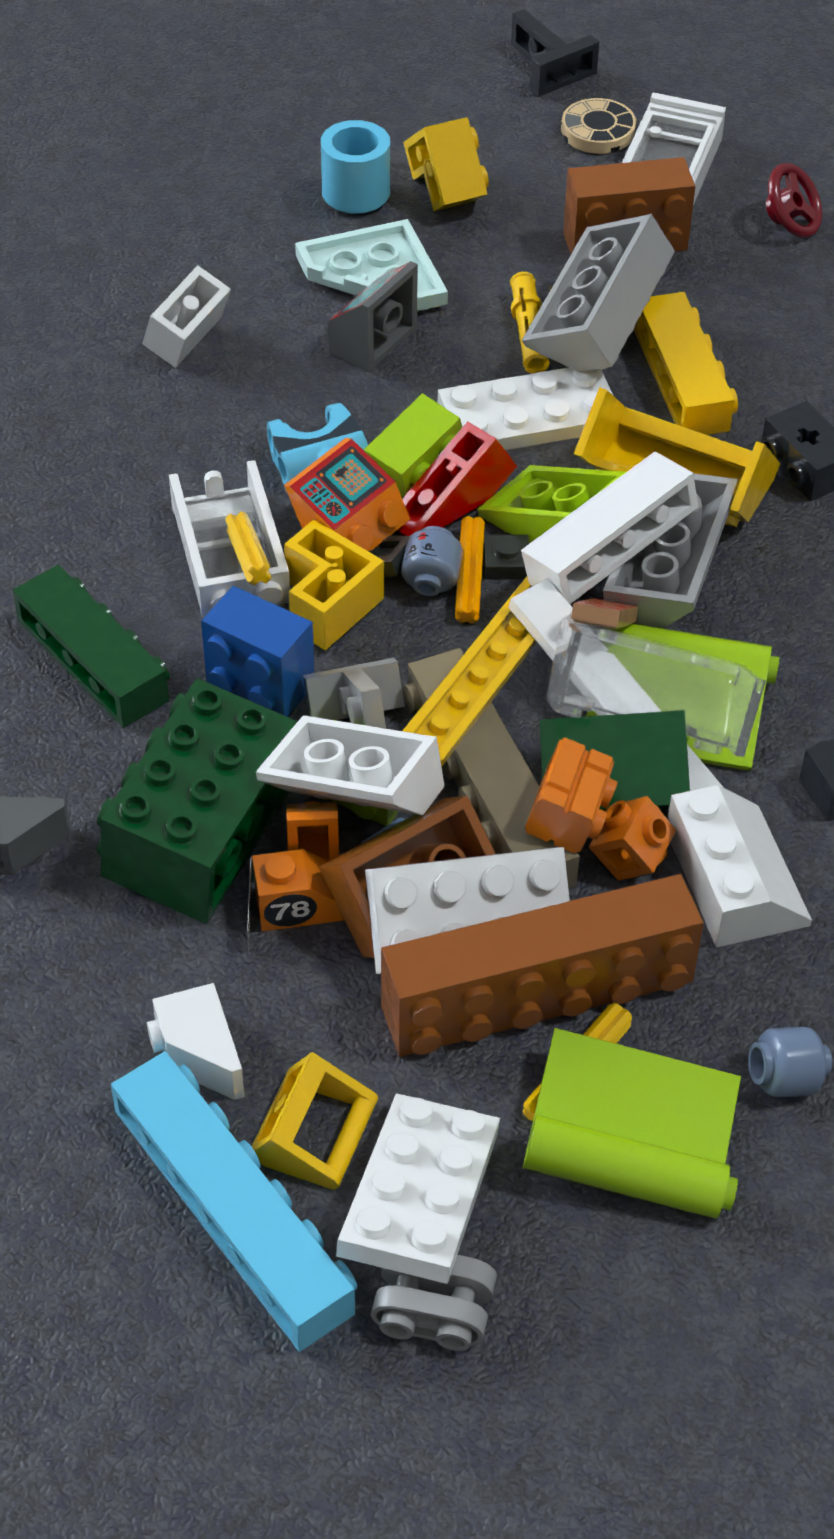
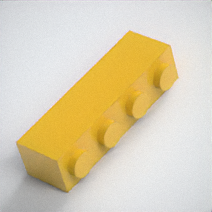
[634,292,738,435]

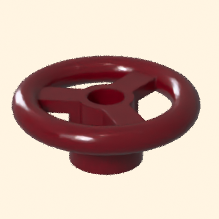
[766,163,822,238]

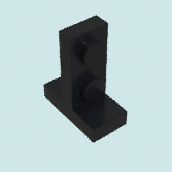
[511,9,600,97]

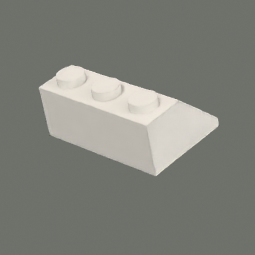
[256,715,444,815]
[668,785,812,948]

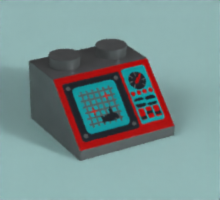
[327,261,418,372]

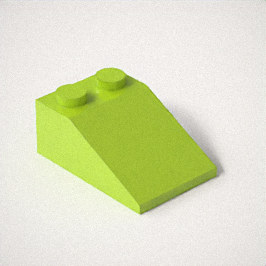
[477,465,626,544]

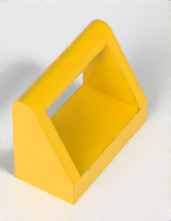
[251,1052,378,1190]

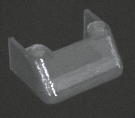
[546,619,766,757]

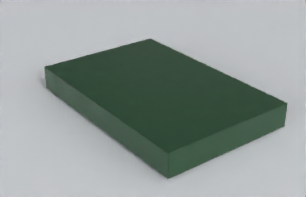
[539,710,690,811]

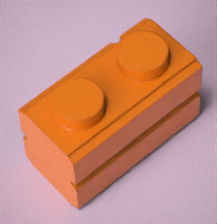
[525,737,618,853]

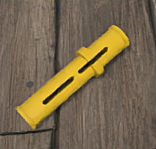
[510,272,550,374]

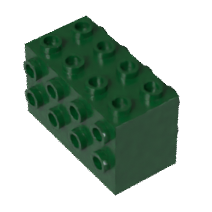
[96,678,298,924]

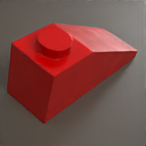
[396,421,517,536]

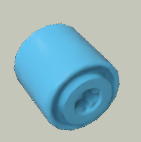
[321,120,390,214]

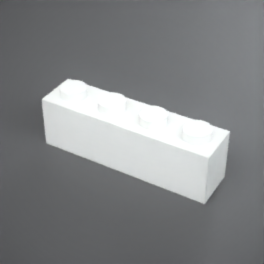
[521,452,698,604]

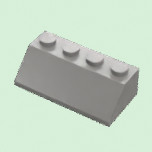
[522,214,675,372]
[603,473,738,628]

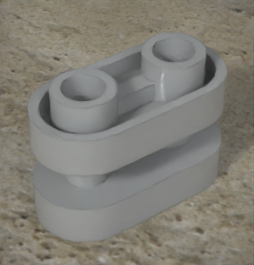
[371,1255,497,1351]

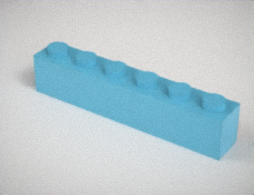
[111,1051,357,1352]

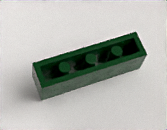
[12,564,170,728]

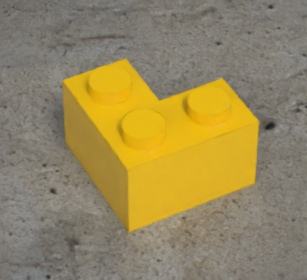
[403,117,489,211]
[284,519,384,650]

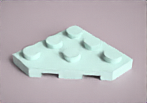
[295,219,448,311]

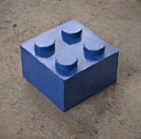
[201,585,314,717]

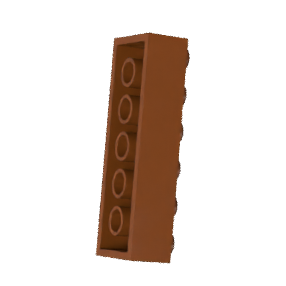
[381,874,704,1057]

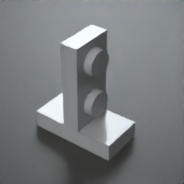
[302,658,405,729]

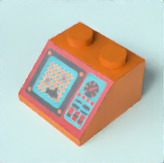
[284,438,410,552]

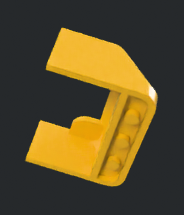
[574,387,780,528]

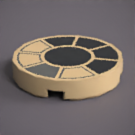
[561,98,636,154]

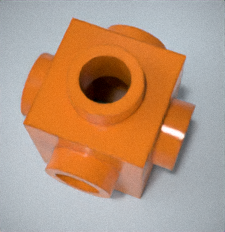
[589,796,677,881]

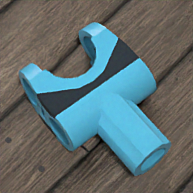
[267,403,368,485]

